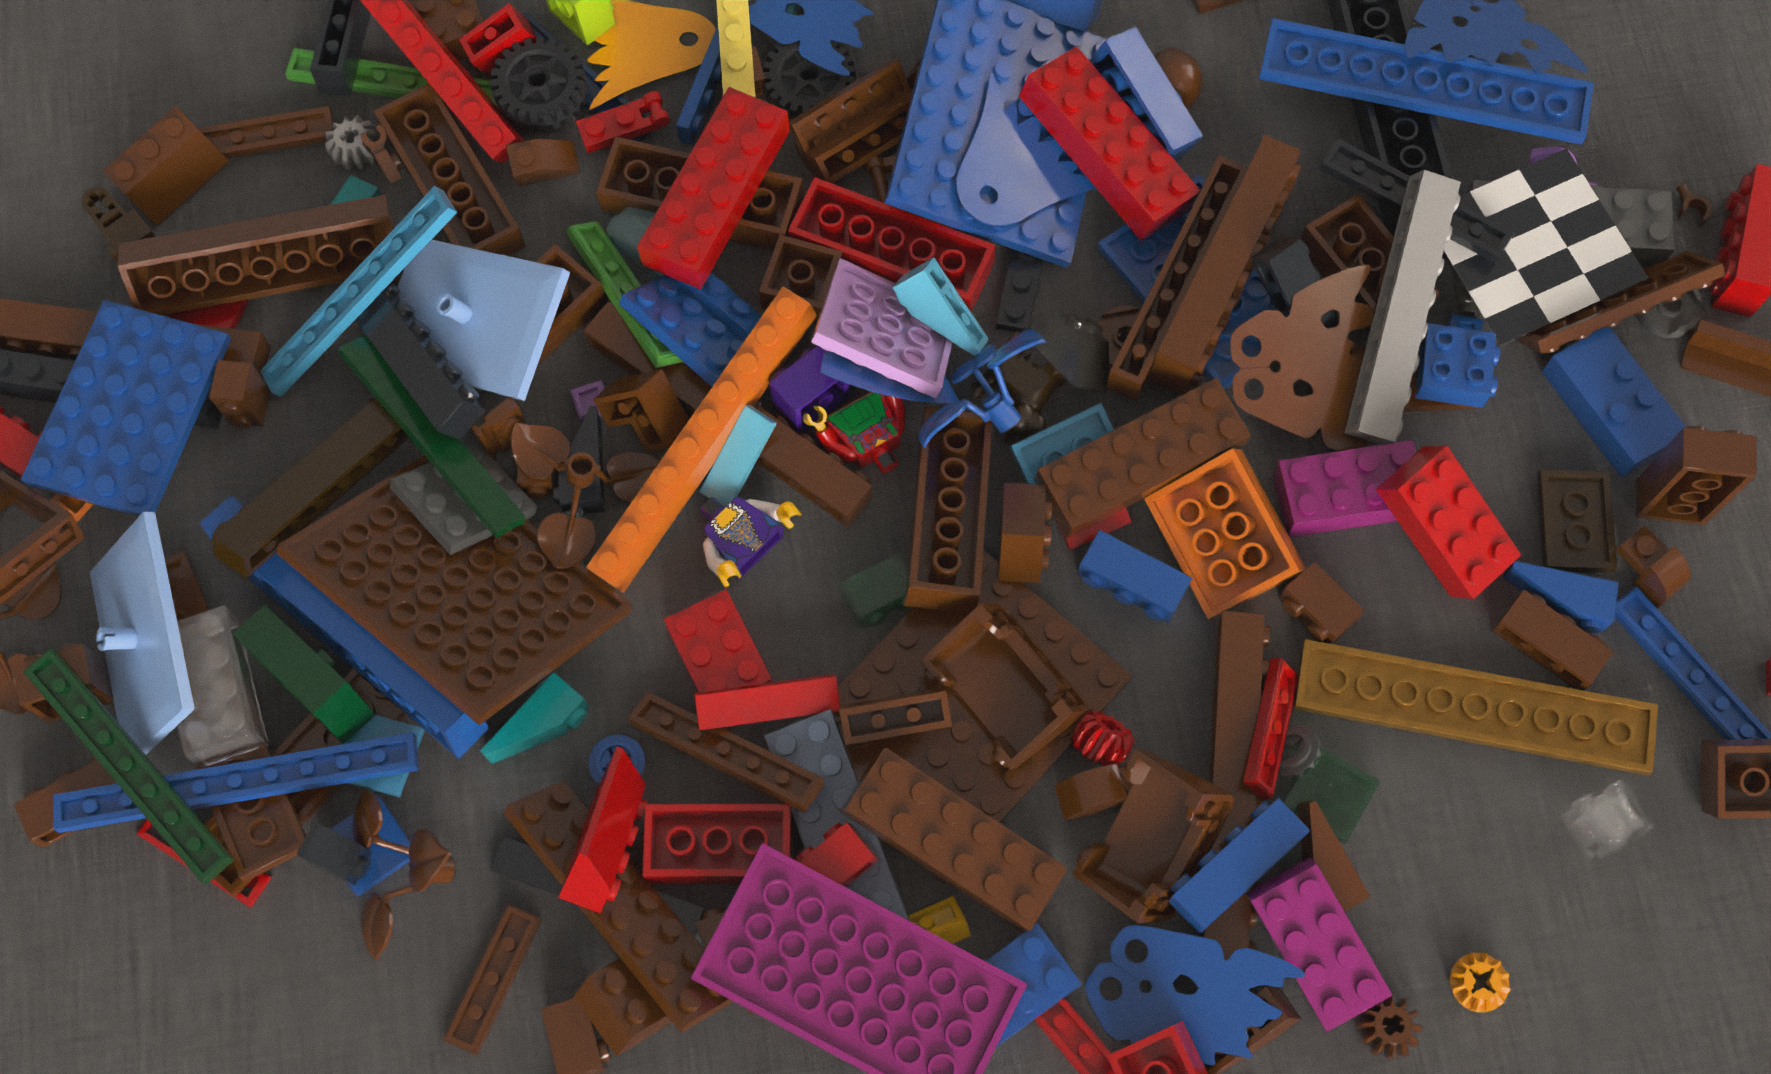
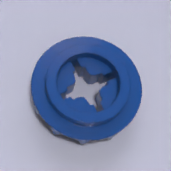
[588,735,646,784]

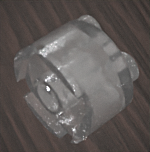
[1562,780,1653,861]

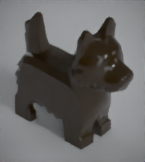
[971,331,1066,443]

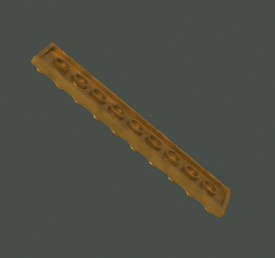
[1293,639,1658,776]

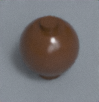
[1153,48,1203,109]

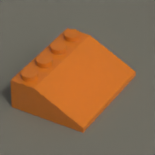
[1144,448,1306,620]

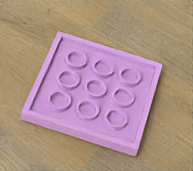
[811,258,952,398]

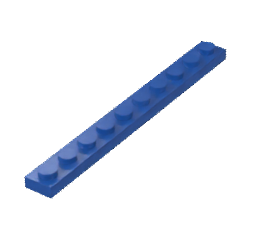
[53,732,419,833]

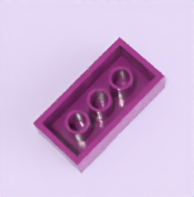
[1272,440,1416,538]
[1246,857,1393,1032]

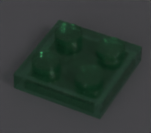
[1284,746,1380,844]

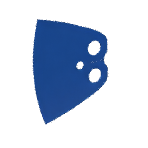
[820,350,959,404]

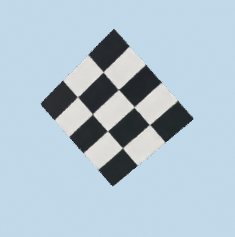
[1444,149,1648,345]

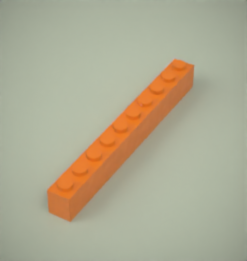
[586,287,817,593]

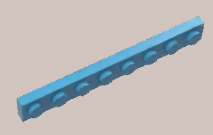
[260,186,457,397]

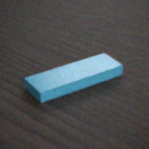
[699,405,777,507]

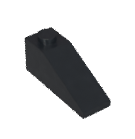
[553,406,605,515]

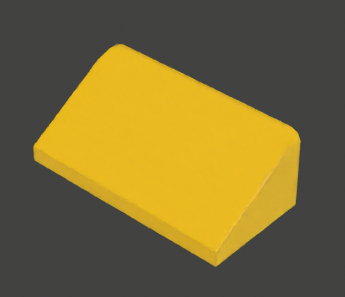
[908,896,971,944]

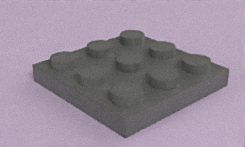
[390,442,537,555]

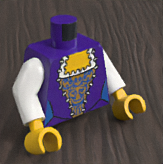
[700,497,802,587]

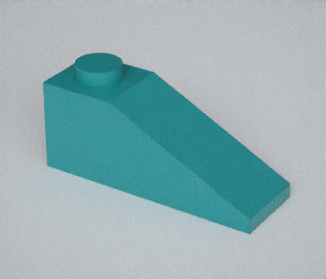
[480,672,590,764]

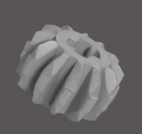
[325,115,379,171]

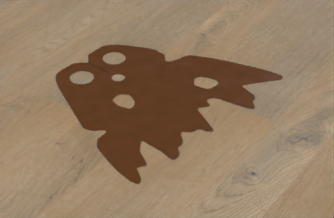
[1230,265,1374,451]

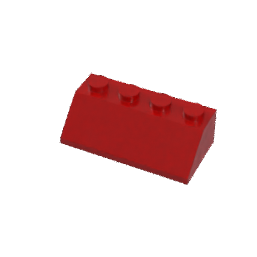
[558,746,647,913]

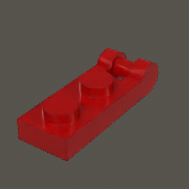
[576,91,670,154]

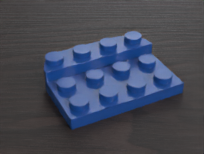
[619,273,762,387]

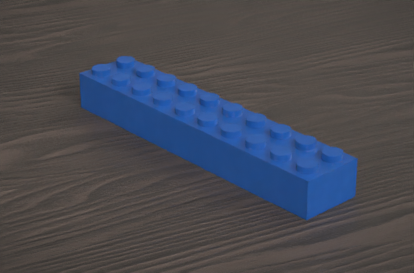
[200,495,489,759]

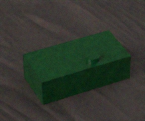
[232,604,375,744]

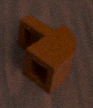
[1616,525,1691,609]
[1054,764,1133,820]

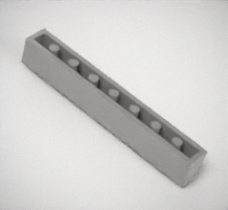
[1344,170,1461,445]

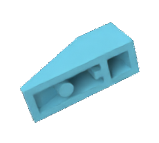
[893,258,989,356]

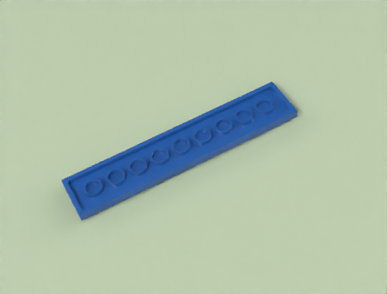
[1259,18,1594,145]

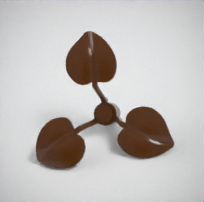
[511,423,661,569]
[0,563,62,715]
[352,787,455,960]

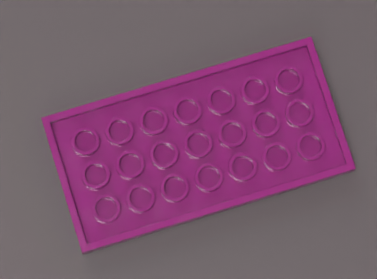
[690,843,1027,1074]

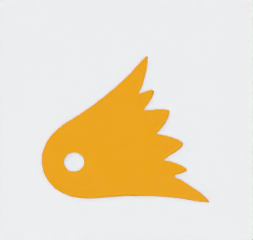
[587,0,716,110]

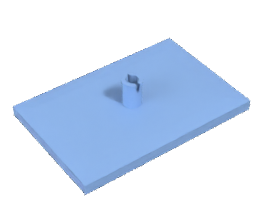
[397,240,570,401]
[89,512,195,754]

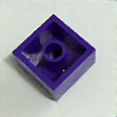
[769,346,850,435]

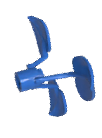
[919,329,1046,449]

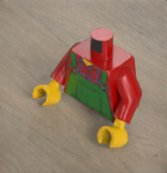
[803,392,906,474]

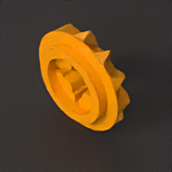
[1450,952,1511,1012]

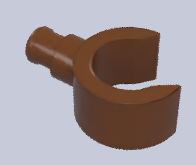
[1676,183,1712,228]

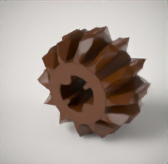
[1356,996,1423,1060]

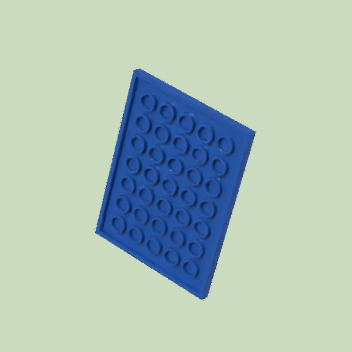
[884,0,1107,268]

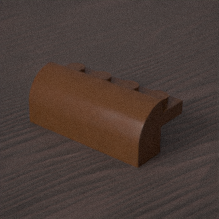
[789,58,913,183]

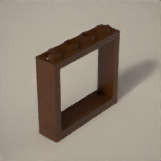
[0,470,85,604]

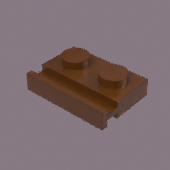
[471,397,526,461]

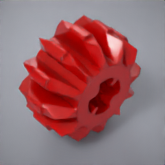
[1071,711,1135,766]

